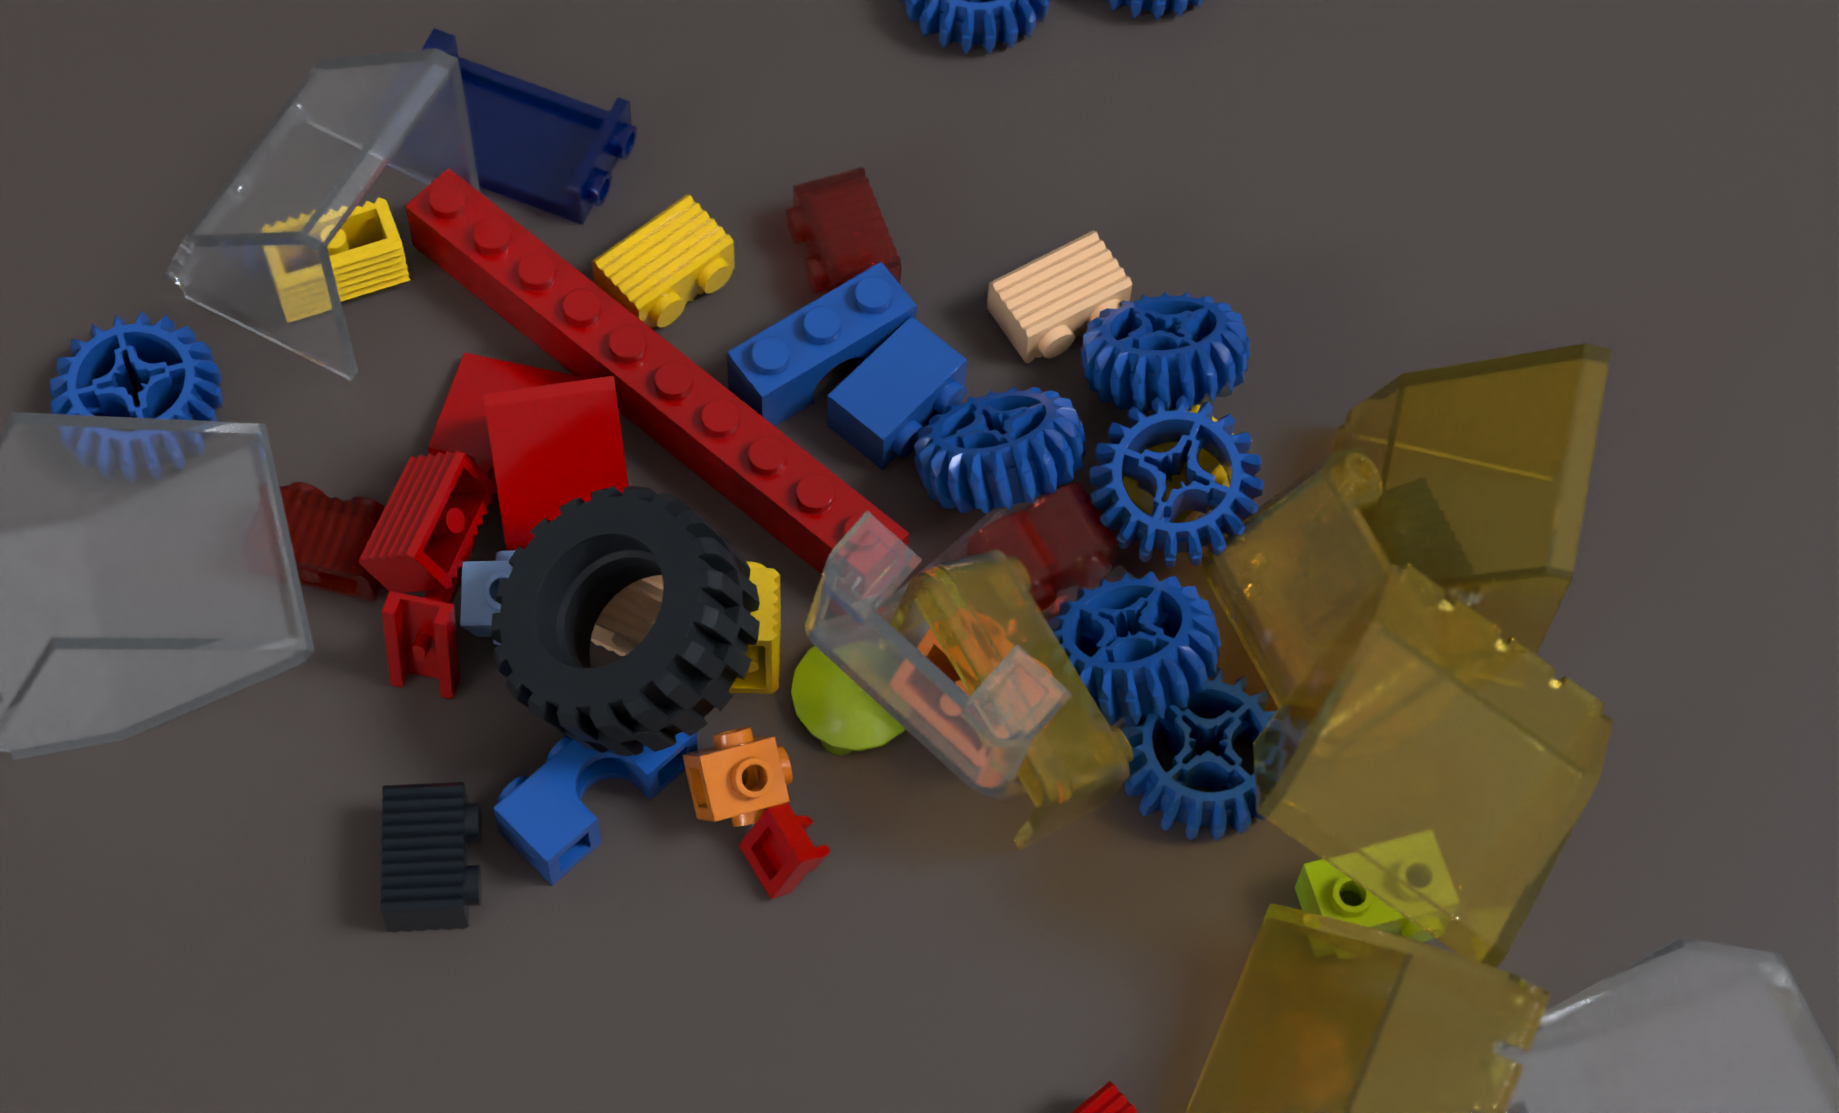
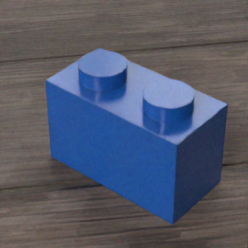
[827,316,967,470]

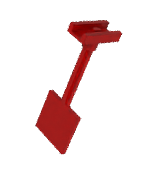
[382,352,584,699]

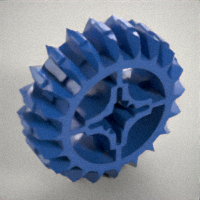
[901,0,1050,55]
[1081,292,1250,414]
[49,311,223,477]
[914,387,1086,514]
[1089,395,1264,569]
[1043,571,1221,726]
[1116,666,1294,842]

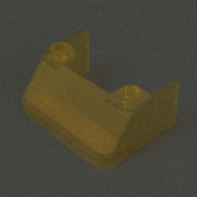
[889,549,1133,850]

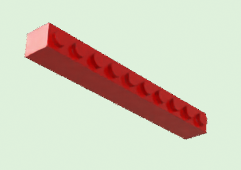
[405,168,909,610]

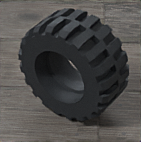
[491,485,760,756]

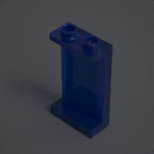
[381,28,637,225]

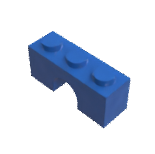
[727,262,917,426]
[493,732,698,886]

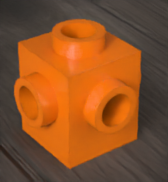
[682,726,793,827]

